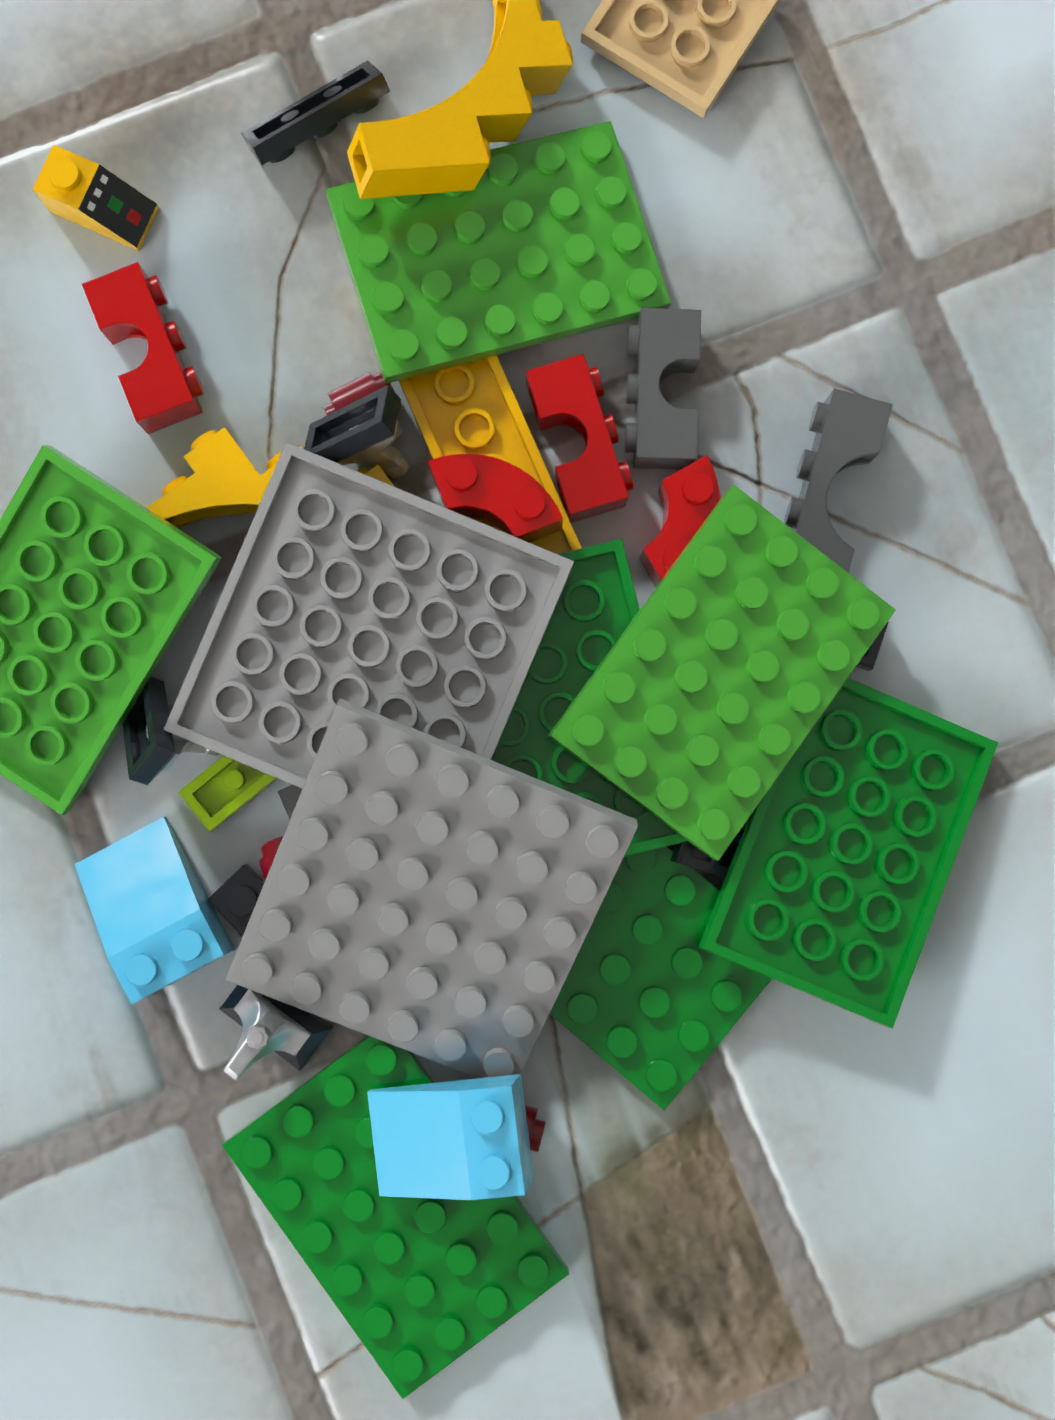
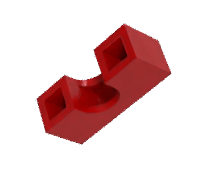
[82,262,205,434]
[526,353,634,523]

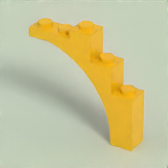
[347,0,573,199]
[143,427,395,528]

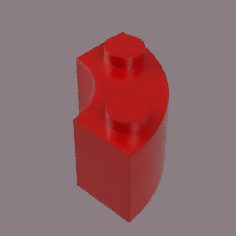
[428,454,563,543]
[639,455,720,588]

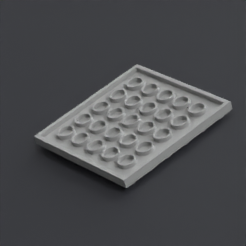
[163,442,574,789]
[225,699,638,1078]

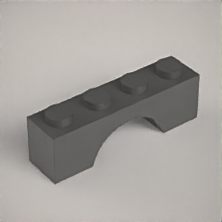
[784,388,893,573]

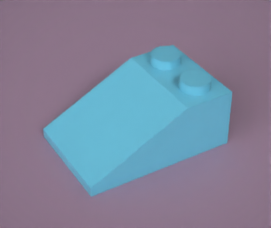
[75,817,236,1005]
[367,1074,534,1200]

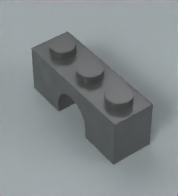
[624,308,702,470]

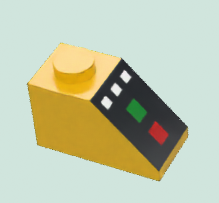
[32,145,159,251]

